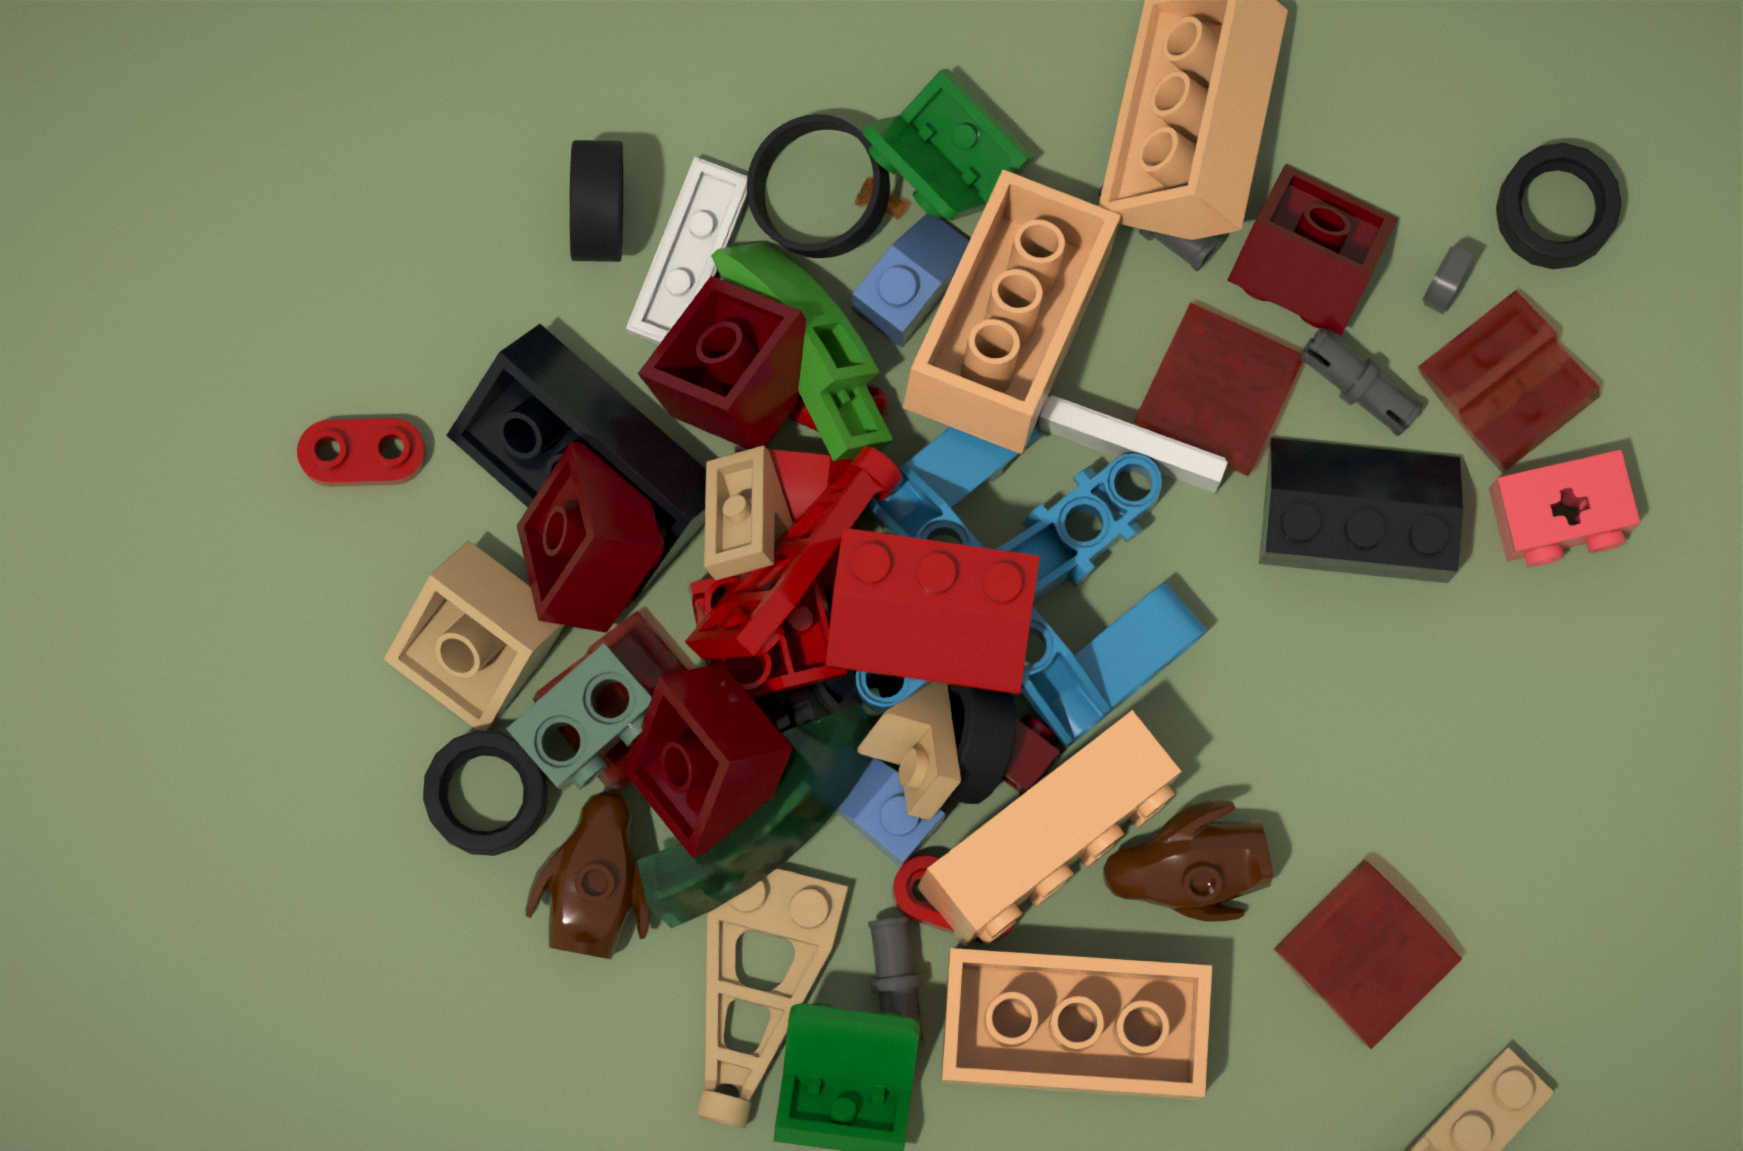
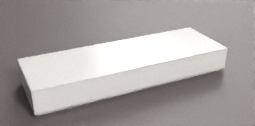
[626,156,748,345]
[1037,395,1228,494]

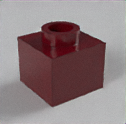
[1002,713,1060,795]

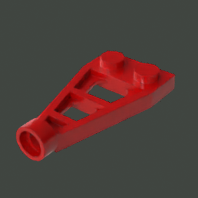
[685,446,903,659]

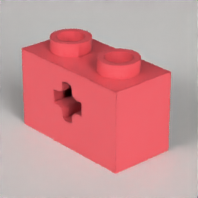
[1489,450,1640,567]

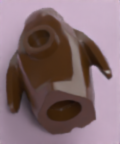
[525,792,651,959]
[1103,800,1273,922]

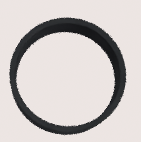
[747,114,890,258]

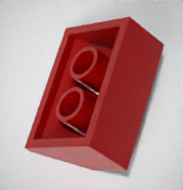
[825,527,1040,695]

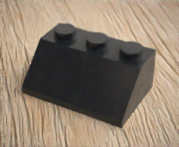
[1259,438,1463,583]

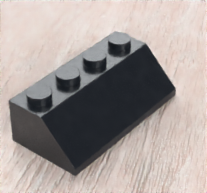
[446,324,706,601]

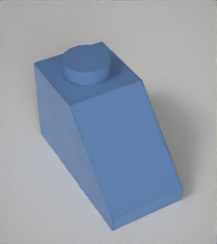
[852,213,969,348]
[805,737,945,868]

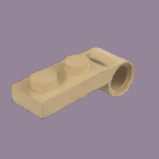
[1406,1047,1555,1151]

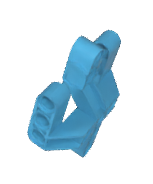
[856,426,1208,748]

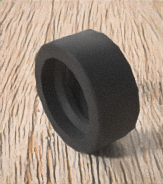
[570,140,623,262]
[1496,143,1622,270]
[948,685,1017,804]
[423,730,548,856]

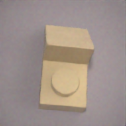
[704,445,793,580]
[857,682,961,821]

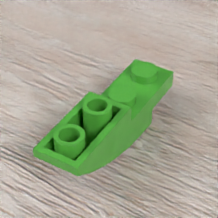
[711,242,893,462]

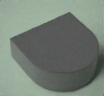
[1422,244,1475,315]

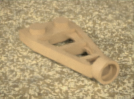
[695,854,848,1129]

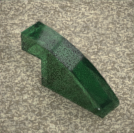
[637,704,876,929]

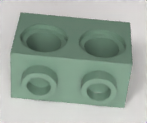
[506,643,652,790]

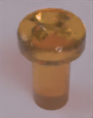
[854,177,906,219]

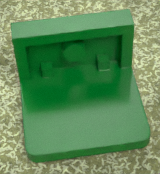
[862,69,1035,221]
[773,1003,920,1151]

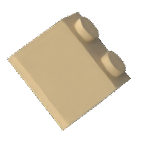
[383,540,564,731]

